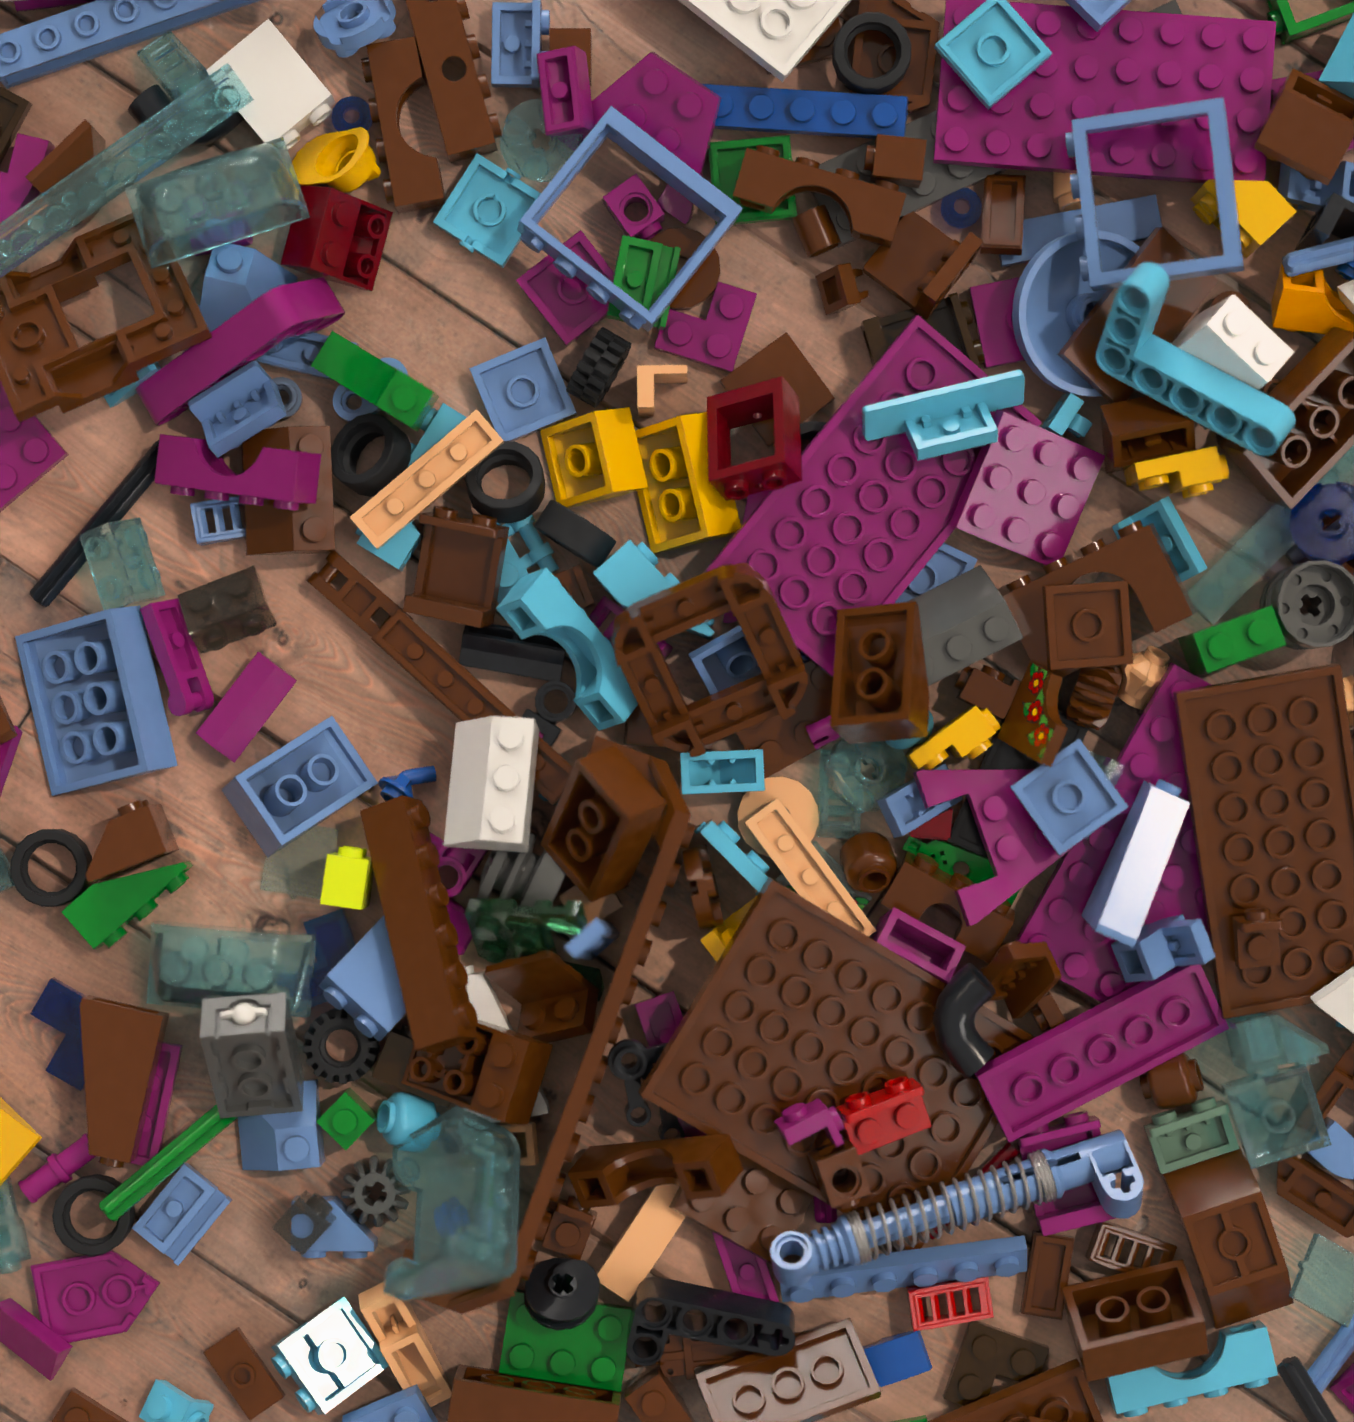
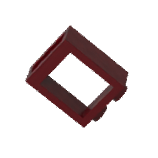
[707,376,802,501]

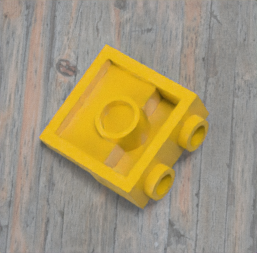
[1123,446,1229,499]
[903,706,1001,770]

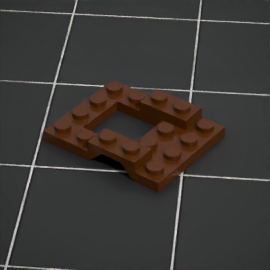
[0,204,212,423]

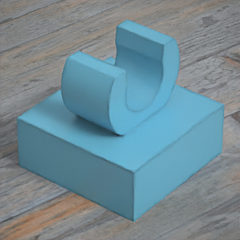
[1041,393,1093,438]

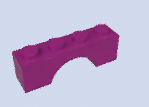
[154,434,321,511]

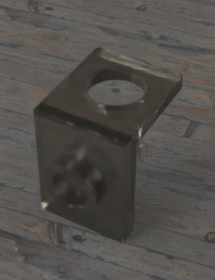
[273,1190,337,1255]

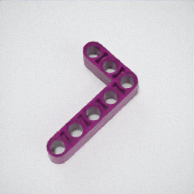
[135,277,345,426]

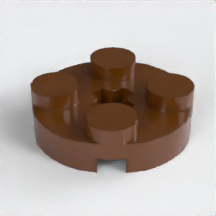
[682,844,725,930]

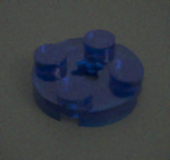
[1289,481,1354,565]

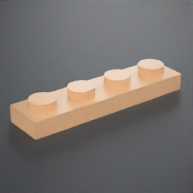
[350,409,504,550]
[745,798,877,937]

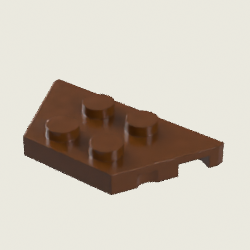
[848,0,940,115]

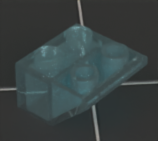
[1225,1011,1329,1078]

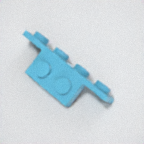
[862,369,1025,461]

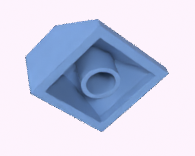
[199,240,298,353]
[238,1079,325,1171]

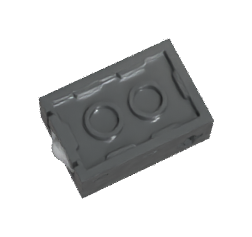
[200,992,304,1118]

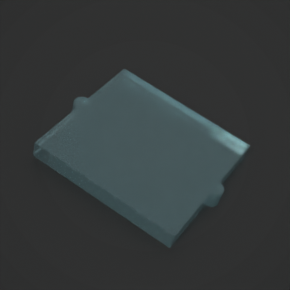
[260,826,339,899]
[1289,1233,1354,1327]

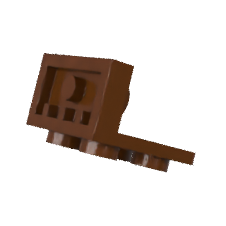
[863,211,984,320]
[484,950,599,1043]

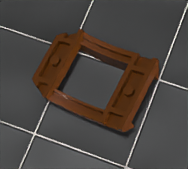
[1277,1041,1354,1238]

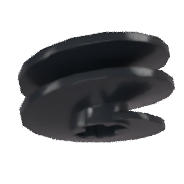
[524,1258,600,1330]

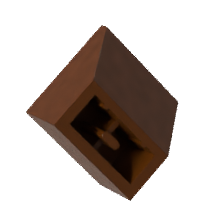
[1253,68,1354,186]
[1100,396,1196,474]

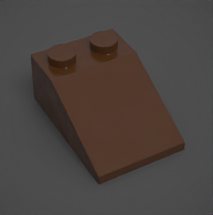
[830,601,930,744]

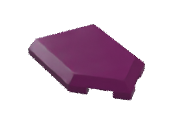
[31,1250,161,1343]

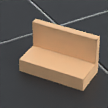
[637,365,687,416]

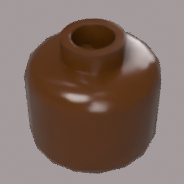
[840,832,897,893]
[1140,1052,1204,1110]

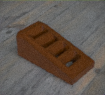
[1085,1221,1177,1272]

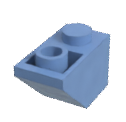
[291,1196,378,1259]

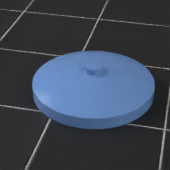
[1012,230,1140,397]

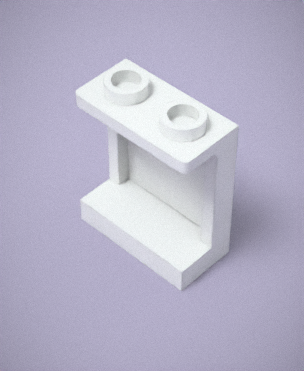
[205,19,335,154]

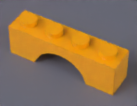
[1271,264,1354,335]

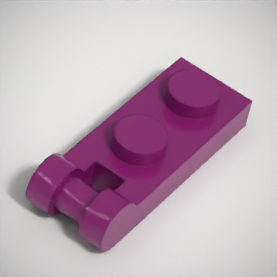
[140,598,214,716]

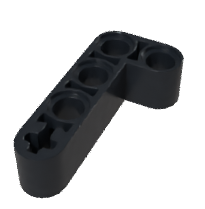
[626,1277,795,1366]

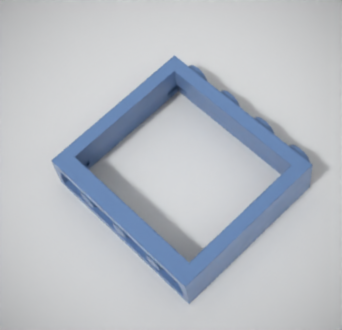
[1065,97,1244,291]
[517,106,743,332]

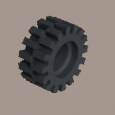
[566,327,632,408]
[303,1008,380,1084]

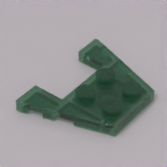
[465,898,605,1002]

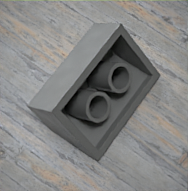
[907,565,1023,686]

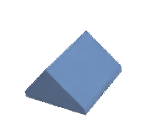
[688,625,762,695]

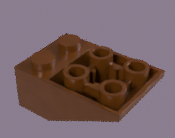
[402,1020,553,1125]

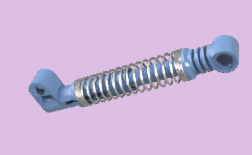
[770,1129,1144,1287]

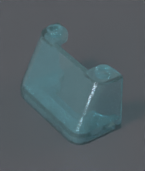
[384,1106,520,1301]

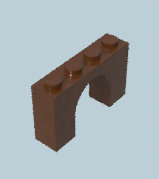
[1002,520,1196,677]

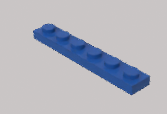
[702,84,908,139]

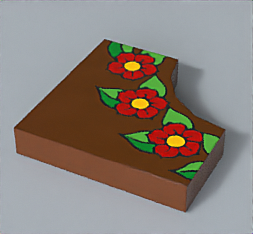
[997,662,1068,767]

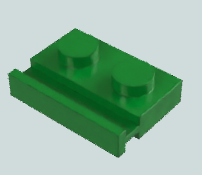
[605,235,681,330]

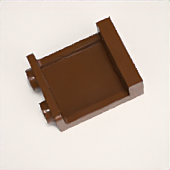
[403,506,509,628]

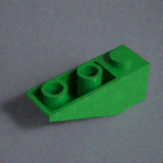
[61,861,193,949]

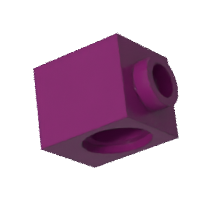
[603,174,665,240]

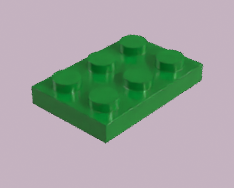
[499,1289,632,1392]

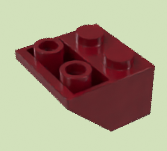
[280,185,393,291]

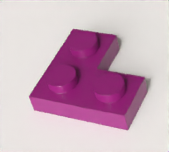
[654,281,757,373]

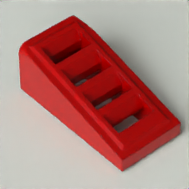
[906,1277,994,1332]

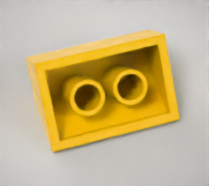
[635,412,741,554]

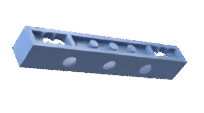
[0,0,260,88]

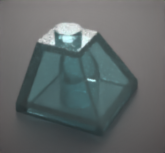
[1221,1064,1332,1169]

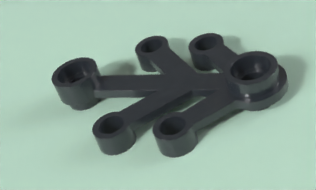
[608,1039,685,1140]

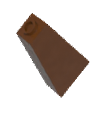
[80,995,170,1168]

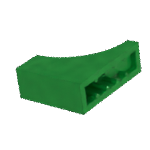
[311,331,439,432]

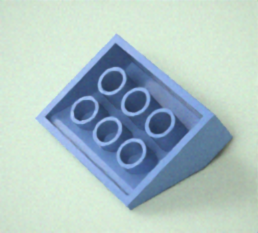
[15,605,178,796]

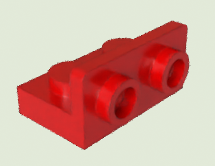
[836,1076,932,1156]

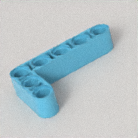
[1095,262,1295,456]

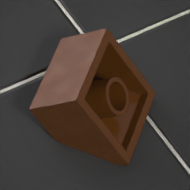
[86,800,179,883]

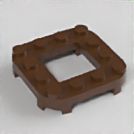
[612,563,809,757]

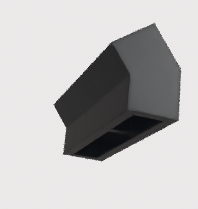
[459,624,566,681]

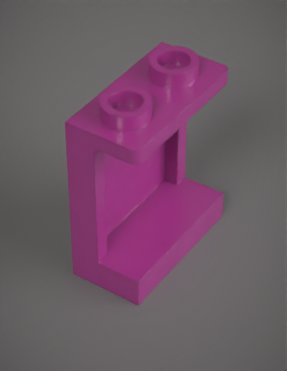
[1016,1111,1116,1236]

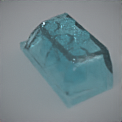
[125,137,310,268]
[146,921,317,1017]

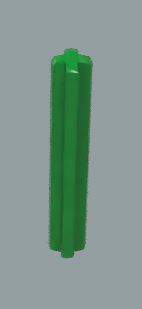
[99,1104,237,1222]

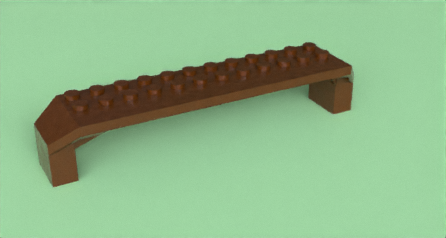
[391,735,696,1314]

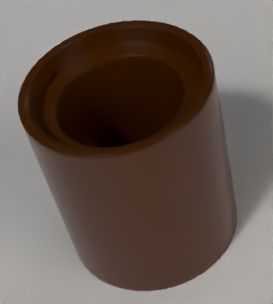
[792,205,842,258]

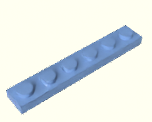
[780,1235,1027,1303]

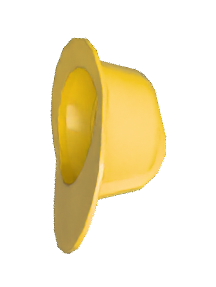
[290,127,381,193]

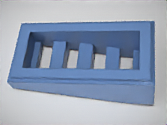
[190,496,245,546]

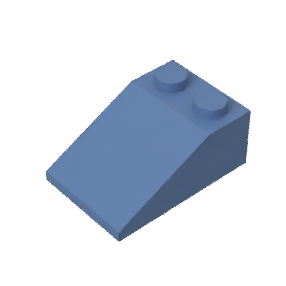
[222,716,378,858]

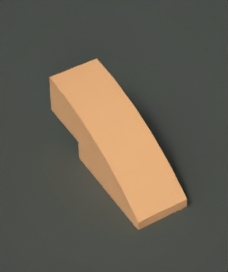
[597,1184,685,1303]
[358,1276,452,1408]

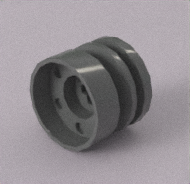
[1259,560,1354,650]
[476,831,566,931]

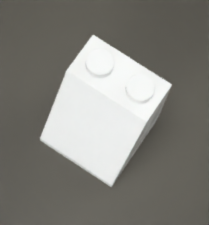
[1172,294,1294,429]

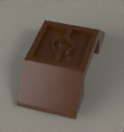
[1162,1146,1294,1329]

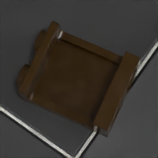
[860,292,985,369]

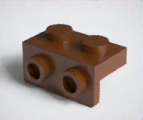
[980,941,1062,1019]

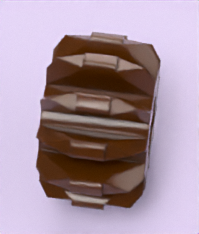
[1066,665,1123,730]

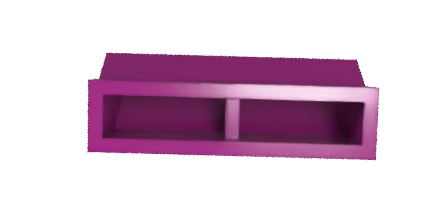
[196,652,297,763]

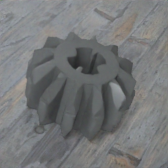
[341,1155,412,1227]

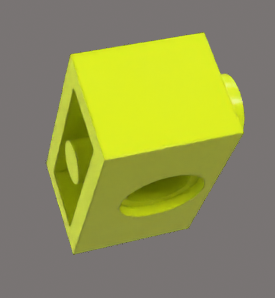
[320,846,374,910]

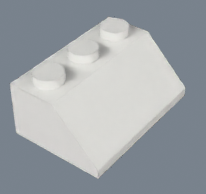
[444,716,539,853]

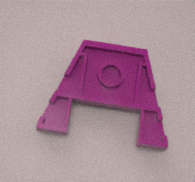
[554,52,722,225]
[913,769,1072,927]

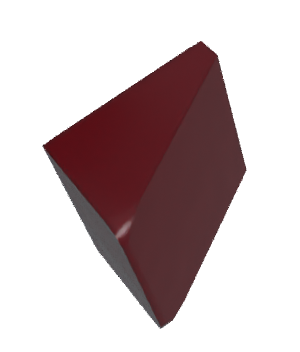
[908,807,953,840]

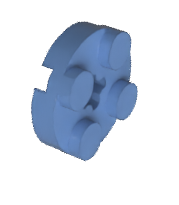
[313,0,396,58]

